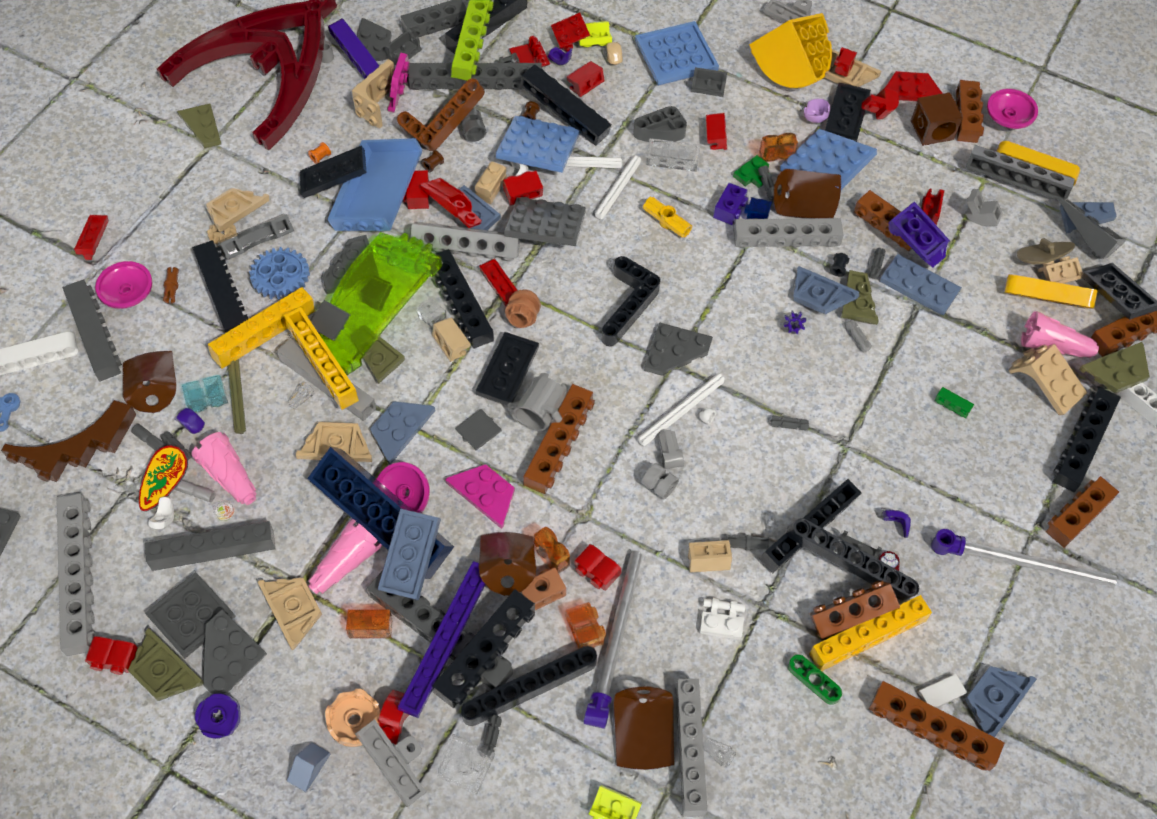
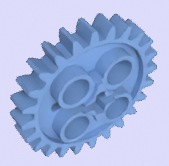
[249,247,310,300]

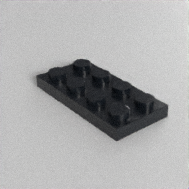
[825,82,871,142]
[300,145,367,198]
[1082,263,1157,320]
[476,332,539,405]

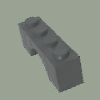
[217,213,294,260]

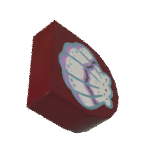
[879,551,900,571]

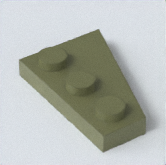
[841,270,879,325]

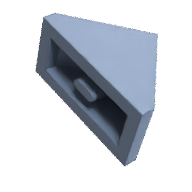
[287,743,331,792]

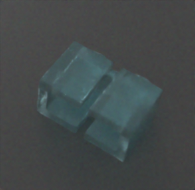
[182,375,228,412]

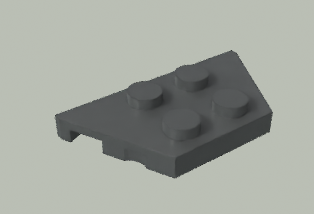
[351,18,392,68]

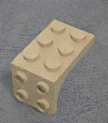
[352,59,395,129]
[1008,344,1087,415]

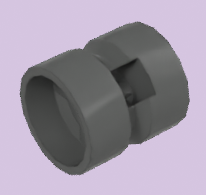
[461,109,487,142]

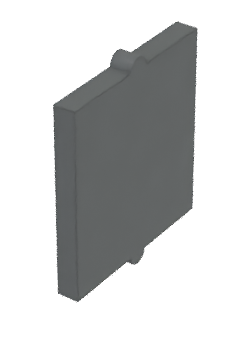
[311,300,350,341]
[455,409,502,450]

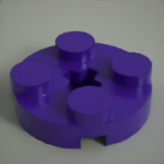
[195,694,241,739]

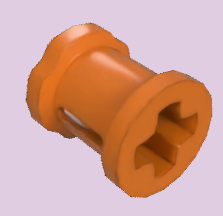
[308,142,331,164]

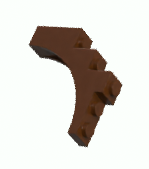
[1,400,136,482]

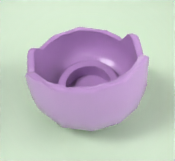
[804,99,830,123]

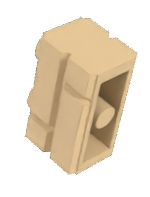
[475,162,507,204]

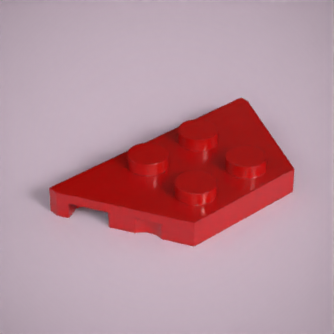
[885,71,943,101]

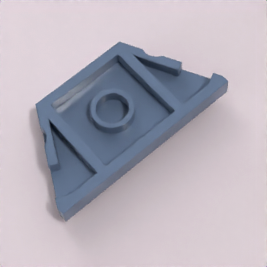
[794,266,859,314]
[370,401,436,465]
[965,666,1037,737]

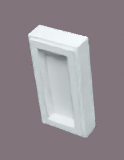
[918,674,967,708]

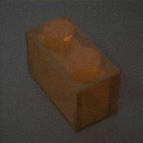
[346,609,393,639]

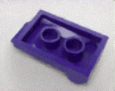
[888,201,950,268]

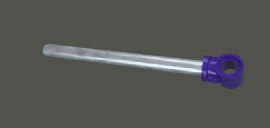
[931,529,1117,588]
[584,551,643,729]

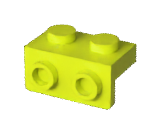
[578,21,612,47]
[589,785,642,819]

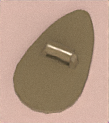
[1017,238,1075,264]

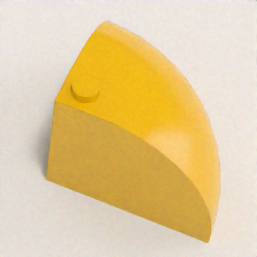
[749,13,832,88]

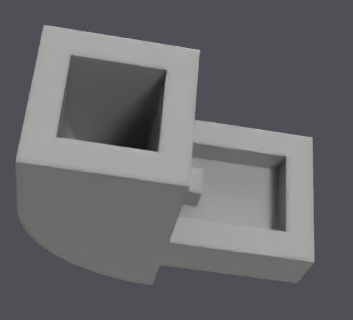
[966,189,1003,226]

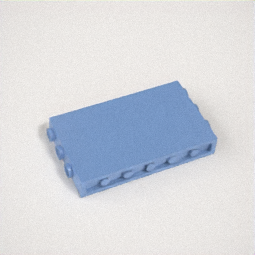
[327,138,423,231]

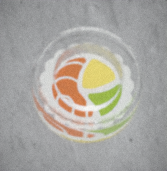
[213,500,235,521]

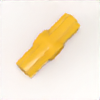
[643,196,693,238]

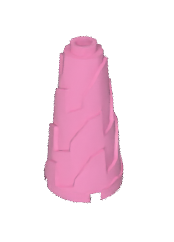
[1021,311,1099,358]
[192,432,256,505]
[308,519,382,594]

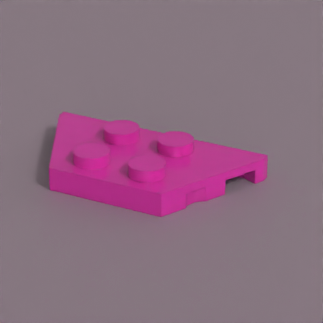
[388,53,410,112]
[445,464,515,529]

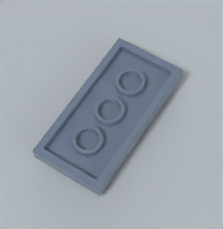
[879,254,962,316]
[378,509,441,600]

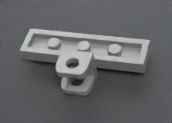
[763,0,812,23]
[355,719,426,807]

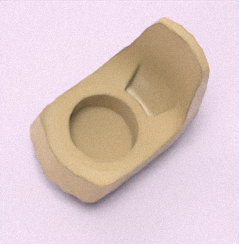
[606,42,623,65]

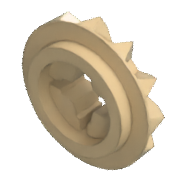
[207,224,237,244]

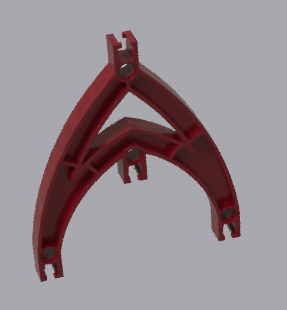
[157,0,337,151]

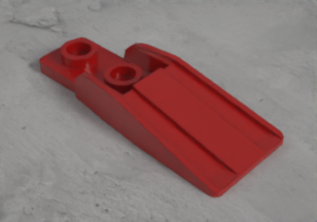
[420,178,482,228]

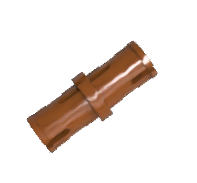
[163,267,179,303]

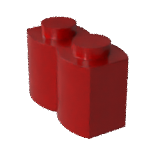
[574,544,622,591]
[85,636,138,675]

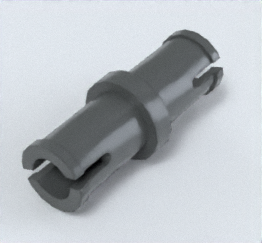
[728,535,769,551]

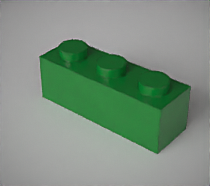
[934,387,974,418]

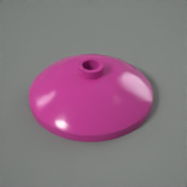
[987,89,1038,129]
[95,261,153,309]
[377,462,430,513]

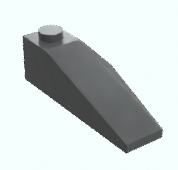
[1059,198,1126,259]

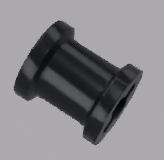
[830,253,850,277]

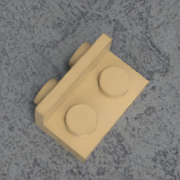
[1038,256,1083,284]

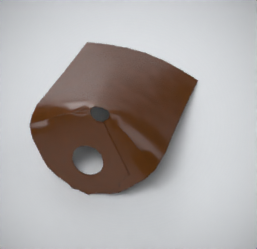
[774,169,841,218]
[123,351,176,413]
[479,532,536,596]
[614,686,674,770]

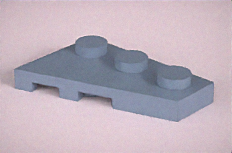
[459,185,501,230]
[1060,202,1117,234]

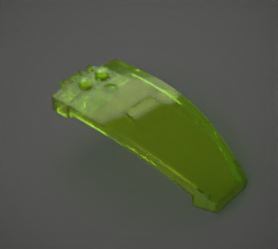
[319,232,442,375]

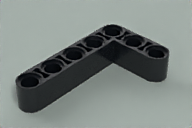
[602,256,660,347]

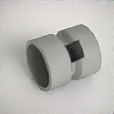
[641,463,679,499]

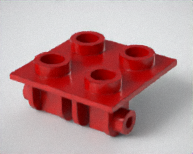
[551,12,590,52]
[509,36,550,67]

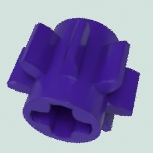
[783,310,806,334]

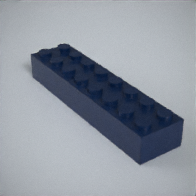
[307,447,455,579]

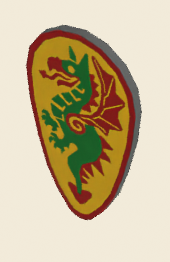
[139,445,188,512]

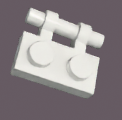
[700,598,745,640]

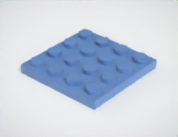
[635,21,719,85]
[496,116,579,173]
[780,129,877,190]

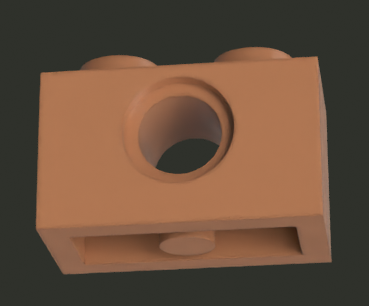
[520,568,566,610]

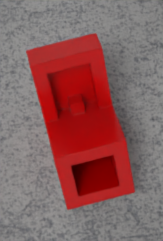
[861,88,899,119]
[378,690,409,745]

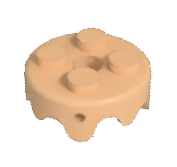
[325,689,381,747]

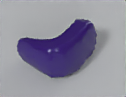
[547,47,572,65]
[175,408,205,434]
[882,510,911,538]

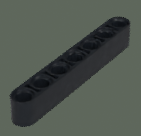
[787,518,920,600]
[461,646,597,726]

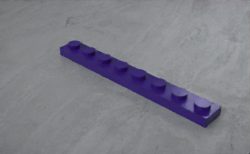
[398,561,486,718]

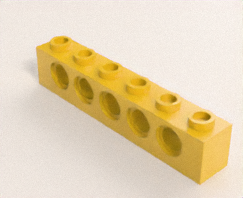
[208,287,315,369]
[284,307,359,410]
[809,595,932,671]

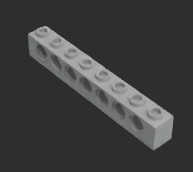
[57,494,95,656]

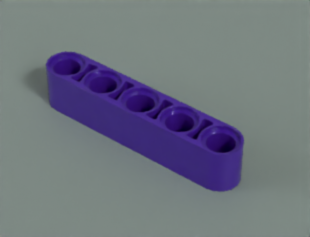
[328,18,379,79]

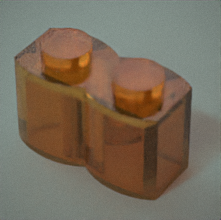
[759,133,798,162]
[534,526,570,573]
[565,602,606,649]

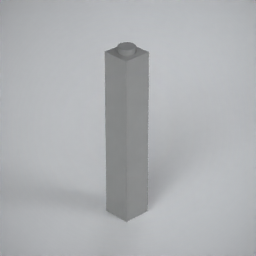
[277,339,377,421]

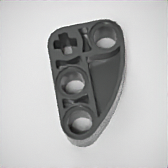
[633,106,687,143]

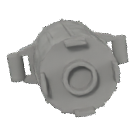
[507,373,567,432]

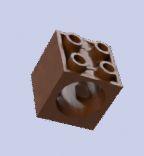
[911,92,963,146]

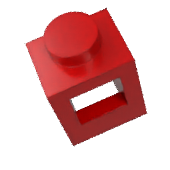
[834,47,857,77]

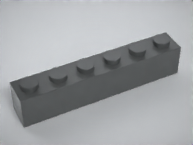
[62,279,122,382]
[145,521,276,571]

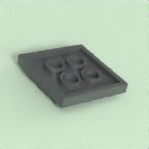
[145,572,236,659]

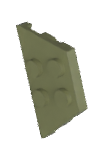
[1079,342,1150,393]
[128,628,204,701]

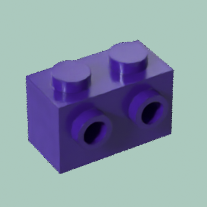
[713,183,749,225]

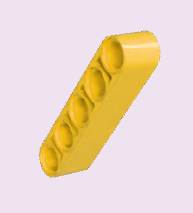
[996,141,1080,186]
[1004,274,1098,309]

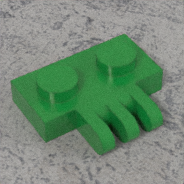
[733,155,772,188]

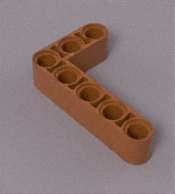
[397,79,485,151]

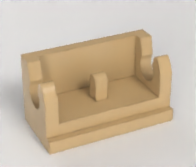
[432,317,470,362]
[688,540,732,572]

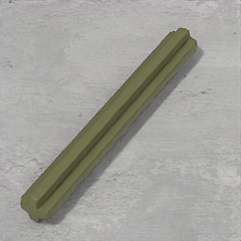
[228,359,246,434]

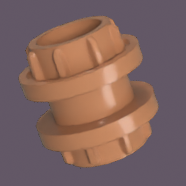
[505,289,541,328]

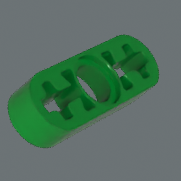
[788,655,842,705]

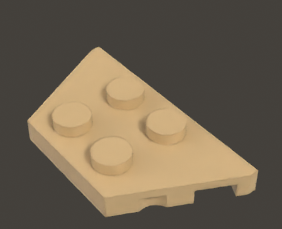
[824,49,881,87]
[206,188,269,232]
[296,422,372,462]
[258,578,322,650]

